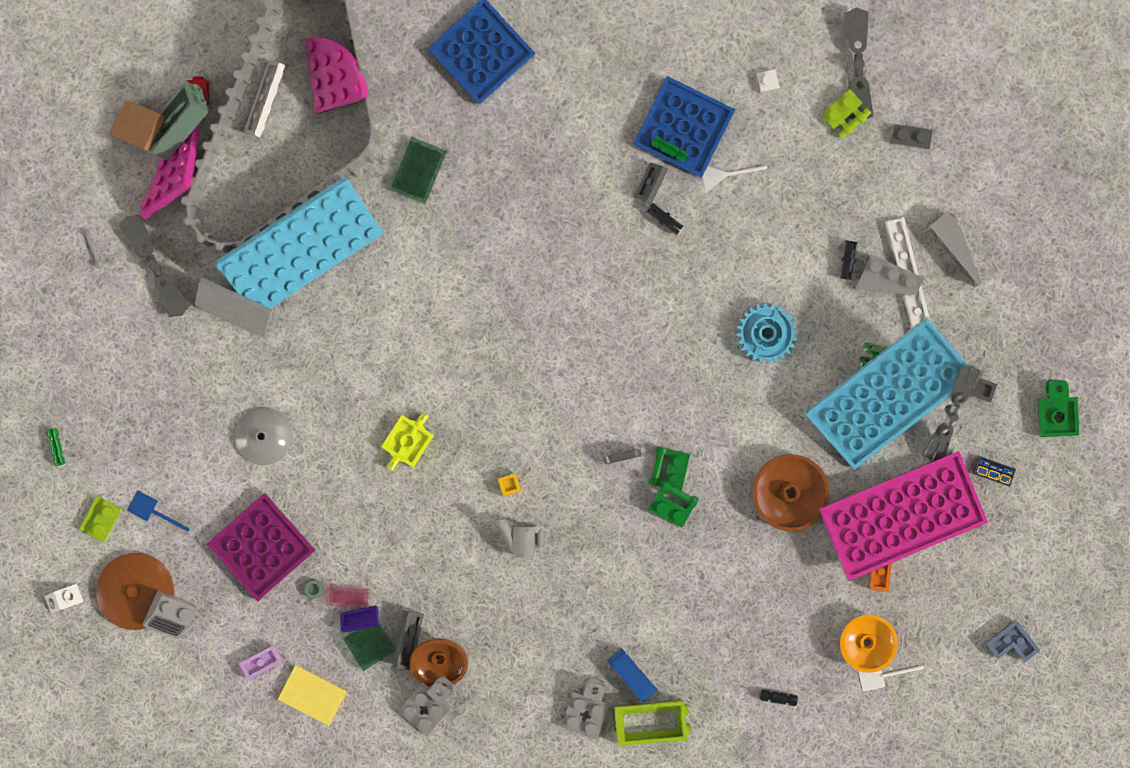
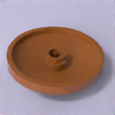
[752,454,830,531]
[96,553,174,630]

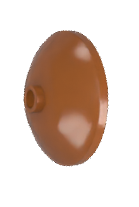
[410,638,468,687]

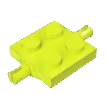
[381,412,434,471]

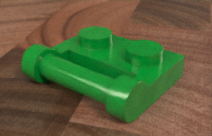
[648,447,690,491]
[648,480,699,528]

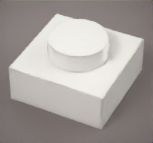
[756,69,780,93]

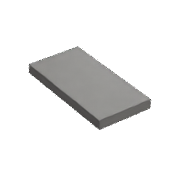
[195,277,272,338]

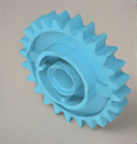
[736,303,798,364]

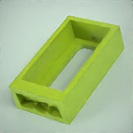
[614,699,690,746]

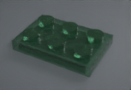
[390,137,447,205]

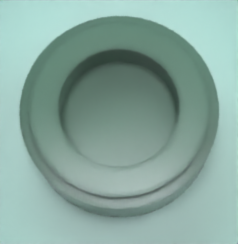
[304,579,324,599]

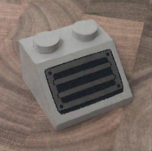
[142,590,197,639]

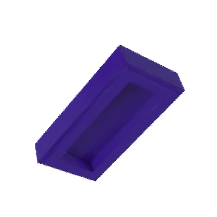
[340,605,379,633]

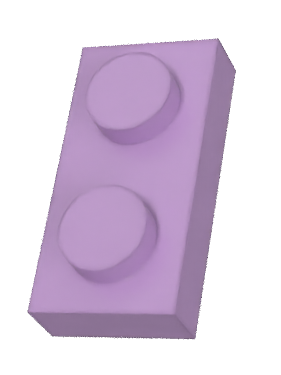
[239,645,283,680]

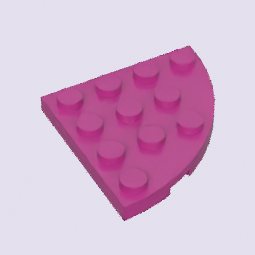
[305,37,369,114]
[140,125,201,219]

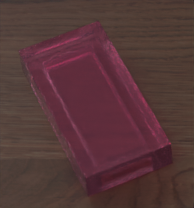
[329,587,369,608]

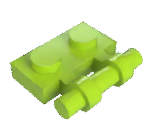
[822,89,872,139]

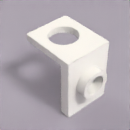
[45,584,83,614]

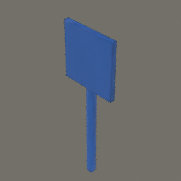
[127,491,190,531]

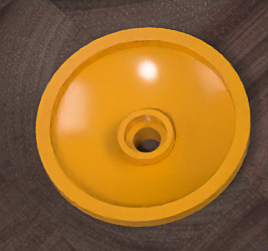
[840,614,898,673]

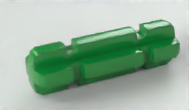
[651,136,688,162]
[46,428,65,466]

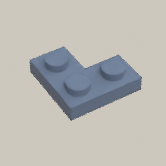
[985,620,1040,662]

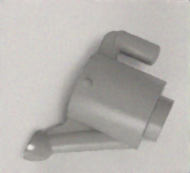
[493,519,544,558]

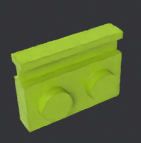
[79,496,123,543]

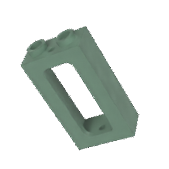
[150,81,208,161]

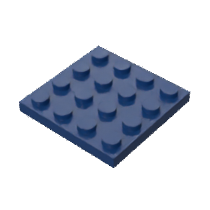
[428,0,536,106]
[633,76,736,178]

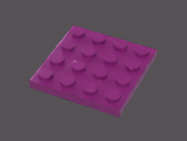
[207,493,316,602]

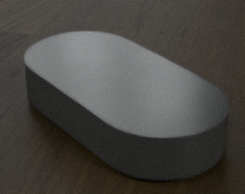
[603,449,642,464]

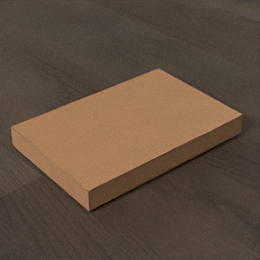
[109,100,165,152]

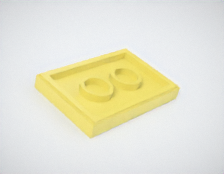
[278,665,347,726]

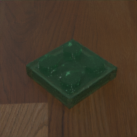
[343,623,396,671]

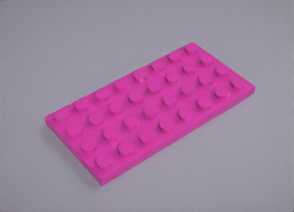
[819,451,988,581]

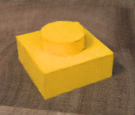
[498,473,522,497]

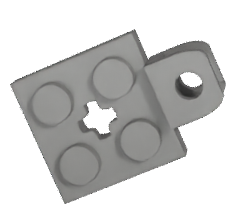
[398,676,454,736]
[561,677,610,740]

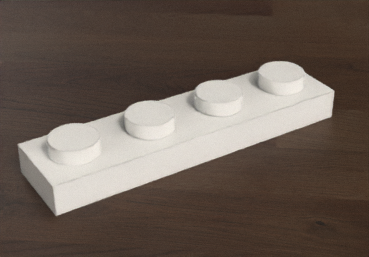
[243,61,285,137]

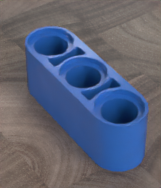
[607,648,658,703]

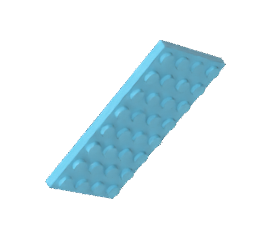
[215,176,384,308]
[805,317,969,470]

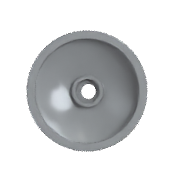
[234,408,292,465]

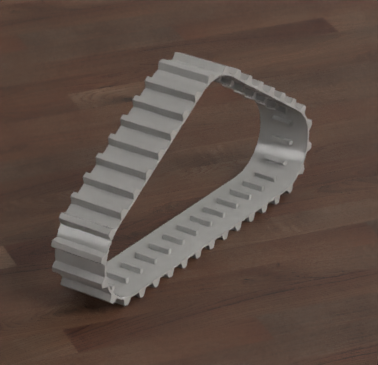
[181,0,382,254]

